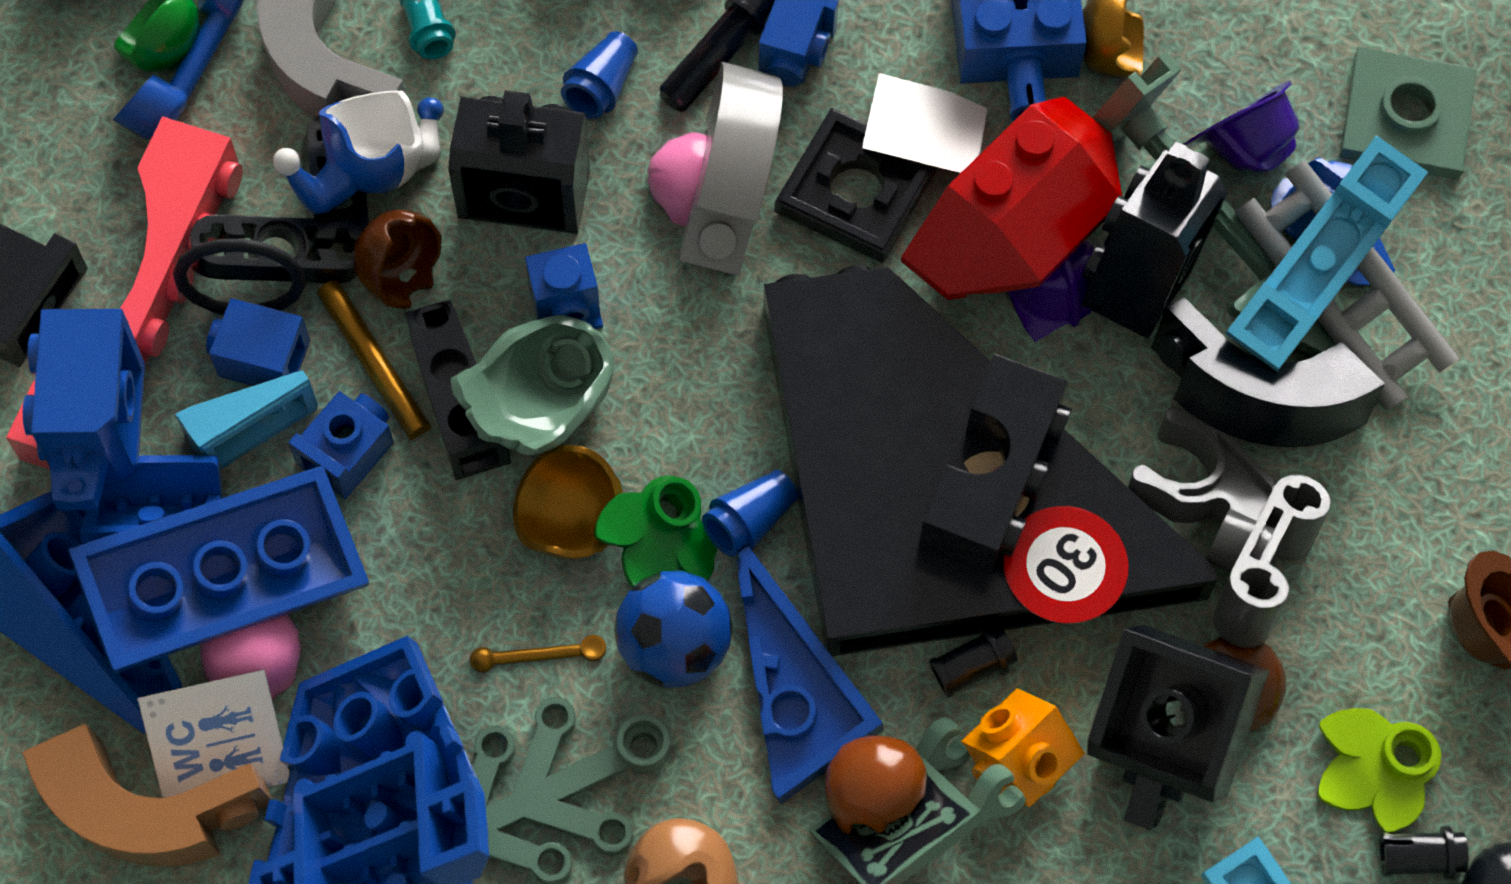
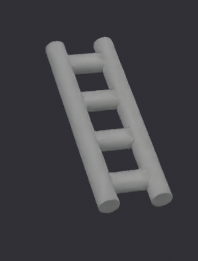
[1235,160,1459,411]

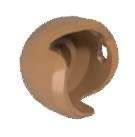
[623,818,739,884]

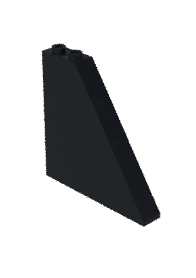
[763,265,1218,657]

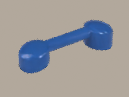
[113,0,244,140]

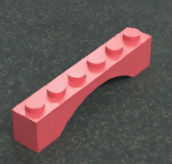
[6,116,243,470]

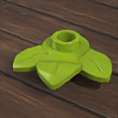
[1317,708,1441,833]

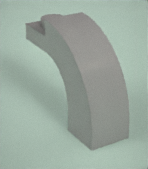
[257,0,405,117]
[678,62,783,276]

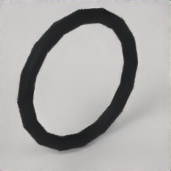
[173,239,306,314]

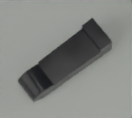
[404,299,511,481]

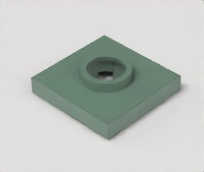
[1339,46,1477,180]

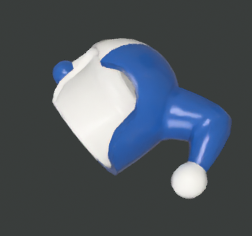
[273,91,444,215]

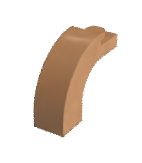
[22,724,272,867]

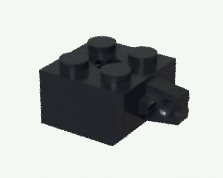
[448,90,590,234]
[1081,142,1227,339]
[1087,625,1270,830]

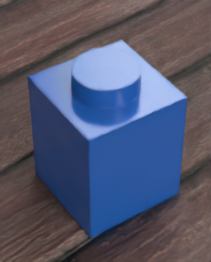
[206,298,310,386]

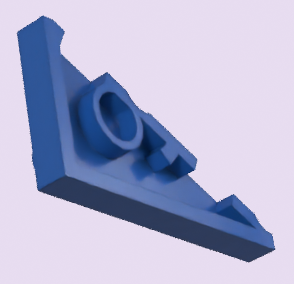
[737,546,884,804]

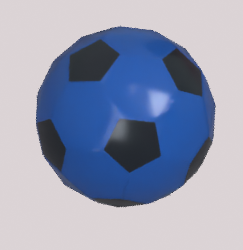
[614,571,733,688]

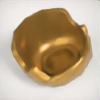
[1082,0,1144,78]

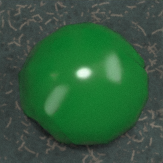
[114,0,200,72]

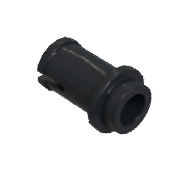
[929,626,1018,698]
[1379,826,1469,880]

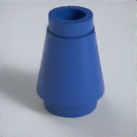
[561,31,638,119]
[702,469,798,557]

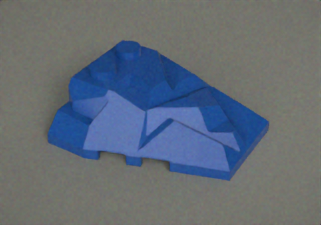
[249,636,489,884]

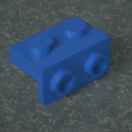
[80,455,223,544]

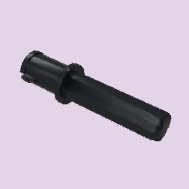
[660,0,775,112]

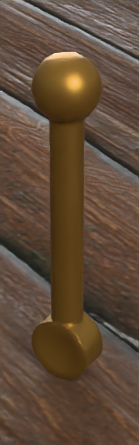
[469,635,606,672]

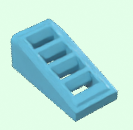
[175,370,318,470]

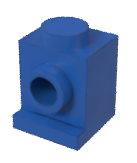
[758,0,839,87]
[525,243,603,329]
[288,391,394,500]

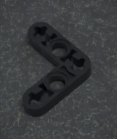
[185,116,369,283]

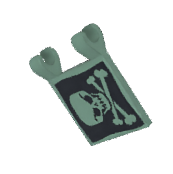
[809,718,1026,884]

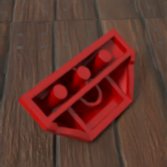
[901,96,1122,300]

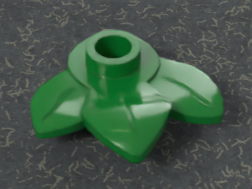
[594,475,717,588]

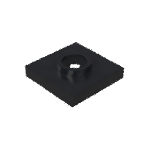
[774,108,938,263]

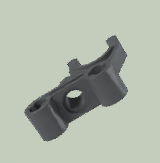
[1127,407,1331,648]

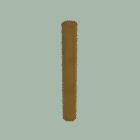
[317,280,431,440]

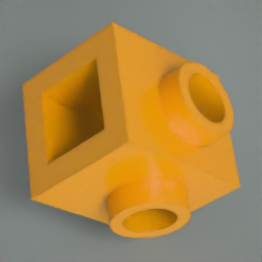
[961,688,1085,808]

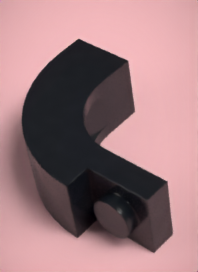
[1151,297,1385,447]

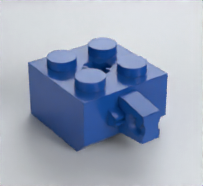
[23,309,145,511]

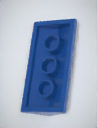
[69,465,369,674]

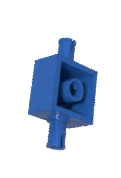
[951,0,1087,121]

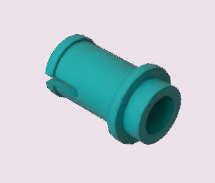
[399,0,456,60]

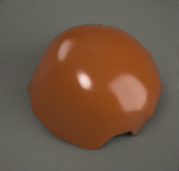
[825,735,927,834]

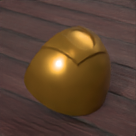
[513,445,623,559]

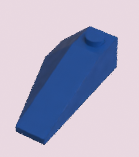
[0,491,184,734]

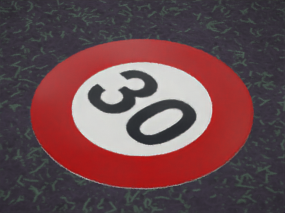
[1003,506,1129,623]

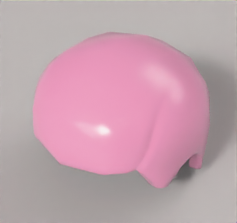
[647,132,707,227]
[200,614,301,699]

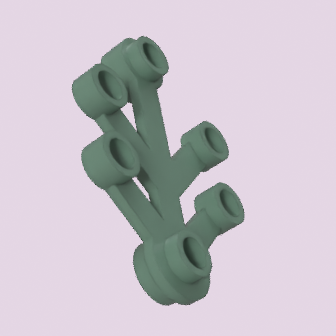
[472,697,670,884]

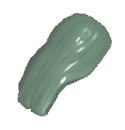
[451,315,614,456]

